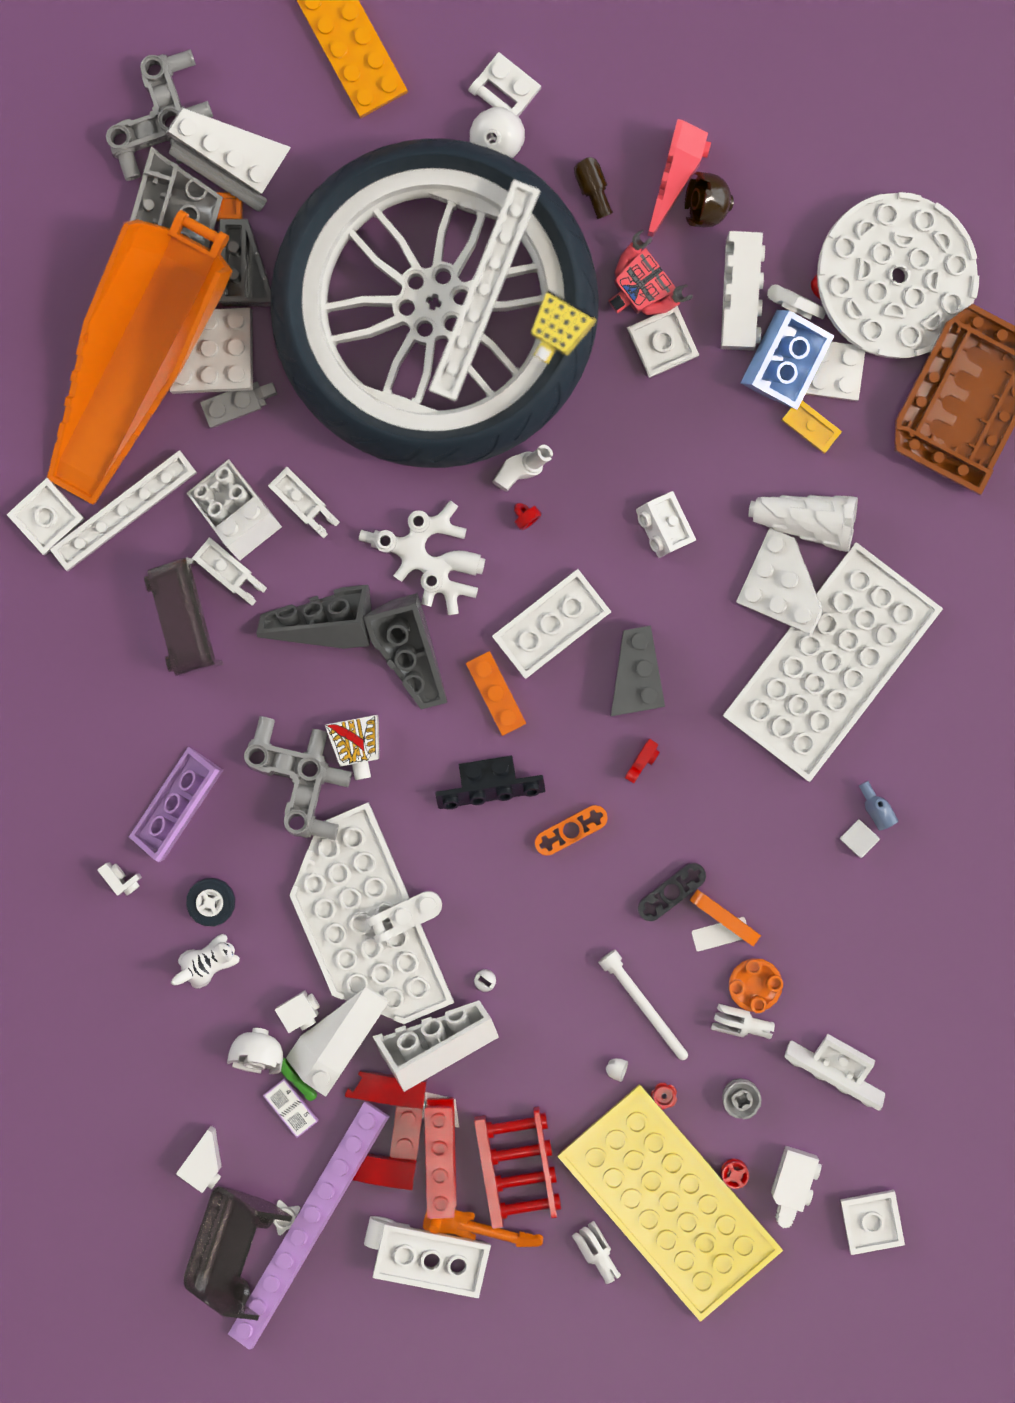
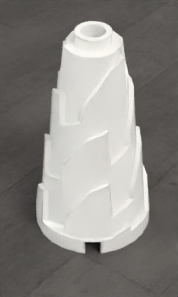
[749,495,858,552]

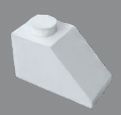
[176,1126,221,1193]

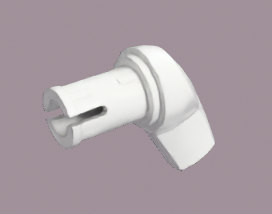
[492,445,553,492]

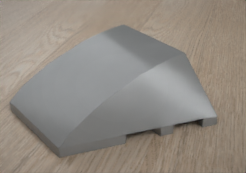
[130,146,223,248]

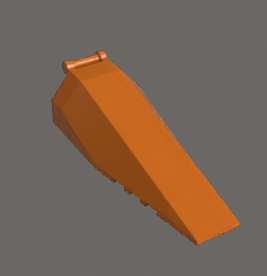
[47,210,233,505]

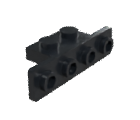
[435,755,546,810]

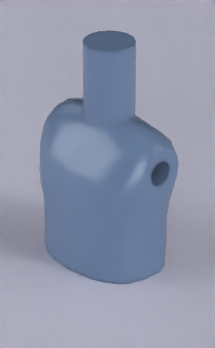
[859,781,898,831]

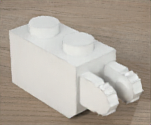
[771,1145,822,1228]

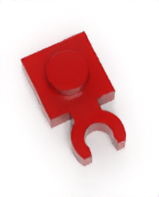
[624,738,660,783]

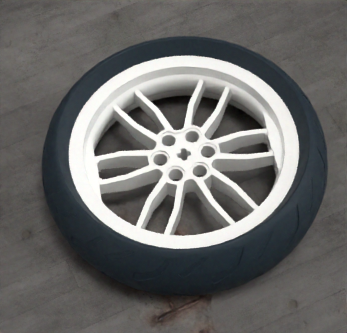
[271,139,598,468]

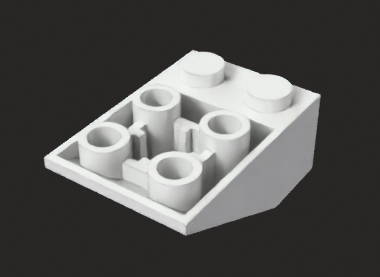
[187,459,282,561]

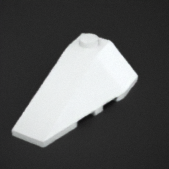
[286,986,389,1097]

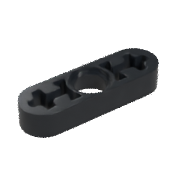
[638,863,706,921]

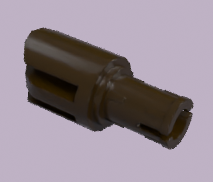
[574,157,613,219]

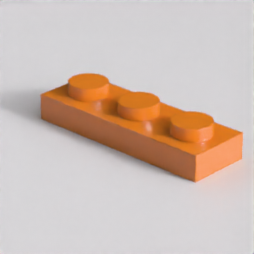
[466,651,527,736]

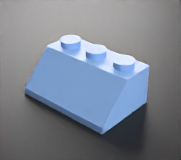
[741,310,834,410]

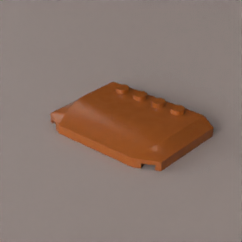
[895,304,1015,495]

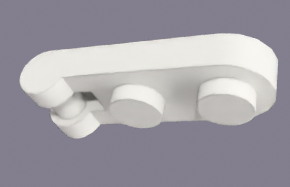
[366,891,442,944]

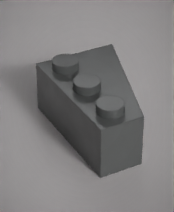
[219,219,271,307]
[610,626,665,716]

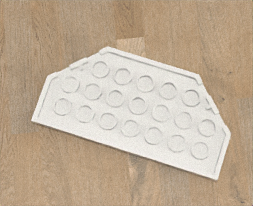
[290,802,454,1024]

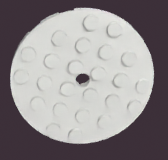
[817,192,979,359]

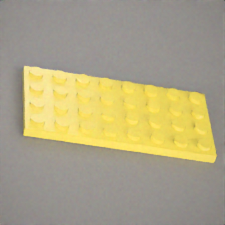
[558,1084,783,1322]

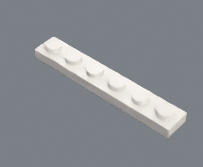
[50,450,197,571]

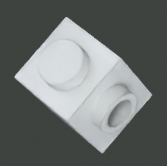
[275,990,320,1033]

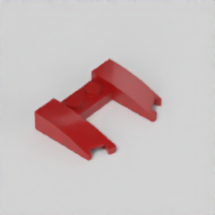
[345,1071,427,1191]

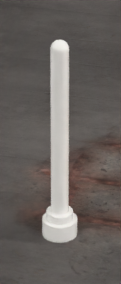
[598,949,688,1060]

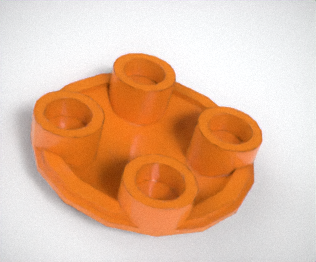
[729,958,783,1013]

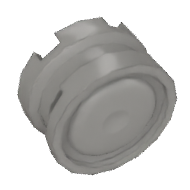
[722,1078,762,1120]

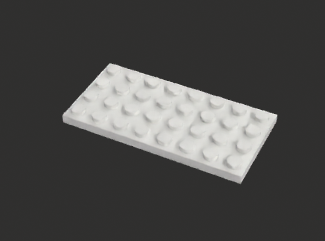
[722,542,943,782]

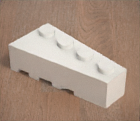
[166,108,291,194]
[721,231,765,350]
[373,1001,499,1092]

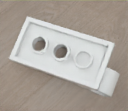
[364,1216,491,1298]

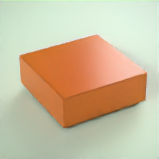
[216,192,243,221]

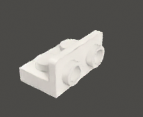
[636,491,696,558]

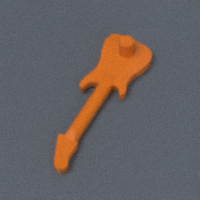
[423,1209,543,1247]

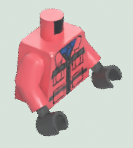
[608,230,693,315]

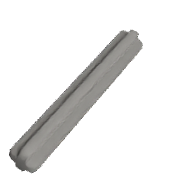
[169,141,267,212]

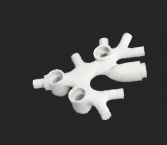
[359,500,486,615]

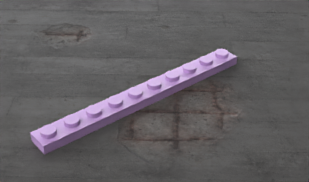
[228,1102,390,1349]

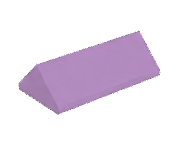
[129,747,224,862]

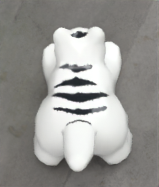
[171,934,240,988]

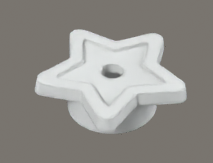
[267,1200,300,1235]

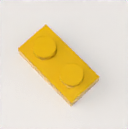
[781,400,842,454]

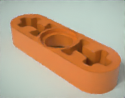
[535,805,608,856]
[690,889,761,947]

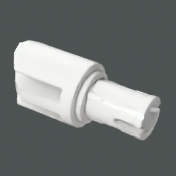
[711,1004,775,1039]
[572,1220,621,1284]

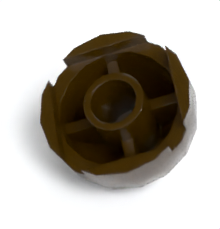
[684,172,734,228]

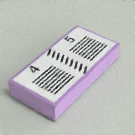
[263,1078,319,1138]

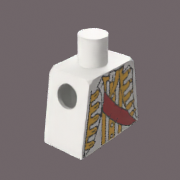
[325,715,379,780]

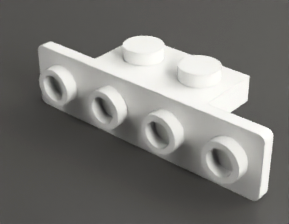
[784,1034,885,1111]

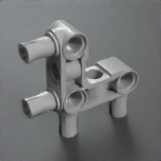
[106,49,213,181]
[244,716,352,840]

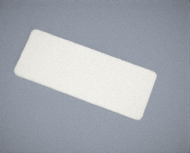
[692,917,747,951]

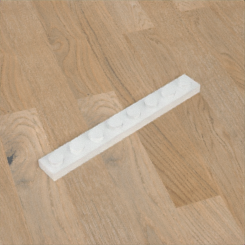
[429,180,540,401]

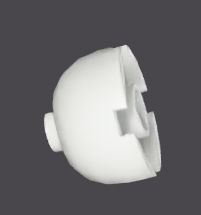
[470,107,525,158]
[227,1028,283,1074]

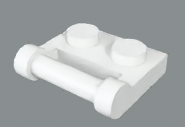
[468,52,541,117]

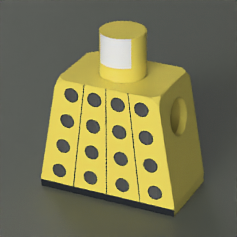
[531,290,596,364]

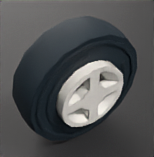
[186,878,235,927]

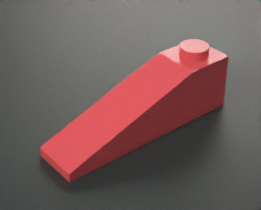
[648,119,711,237]

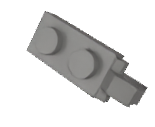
[200,382,277,428]

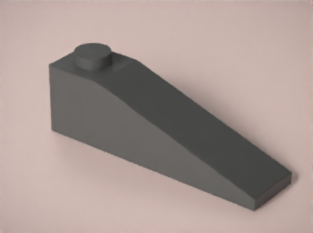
[256,585,372,649]
[363,593,447,709]

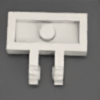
[767,284,826,320]

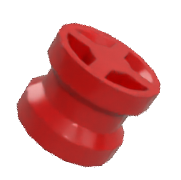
[721,1158,749,1189]

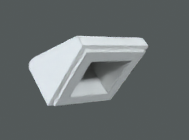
[840,819,880,858]

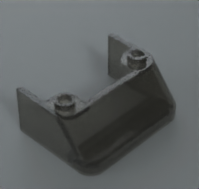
[144,557,223,676]
[184,1186,293,1321]

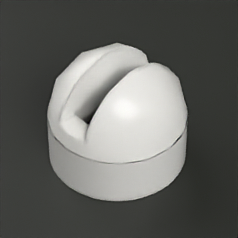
[474,969,496,992]
[606,1058,628,1082]

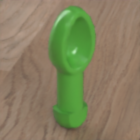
[281,1057,317,1101]

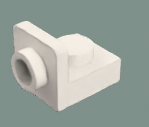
[98,862,142,896]

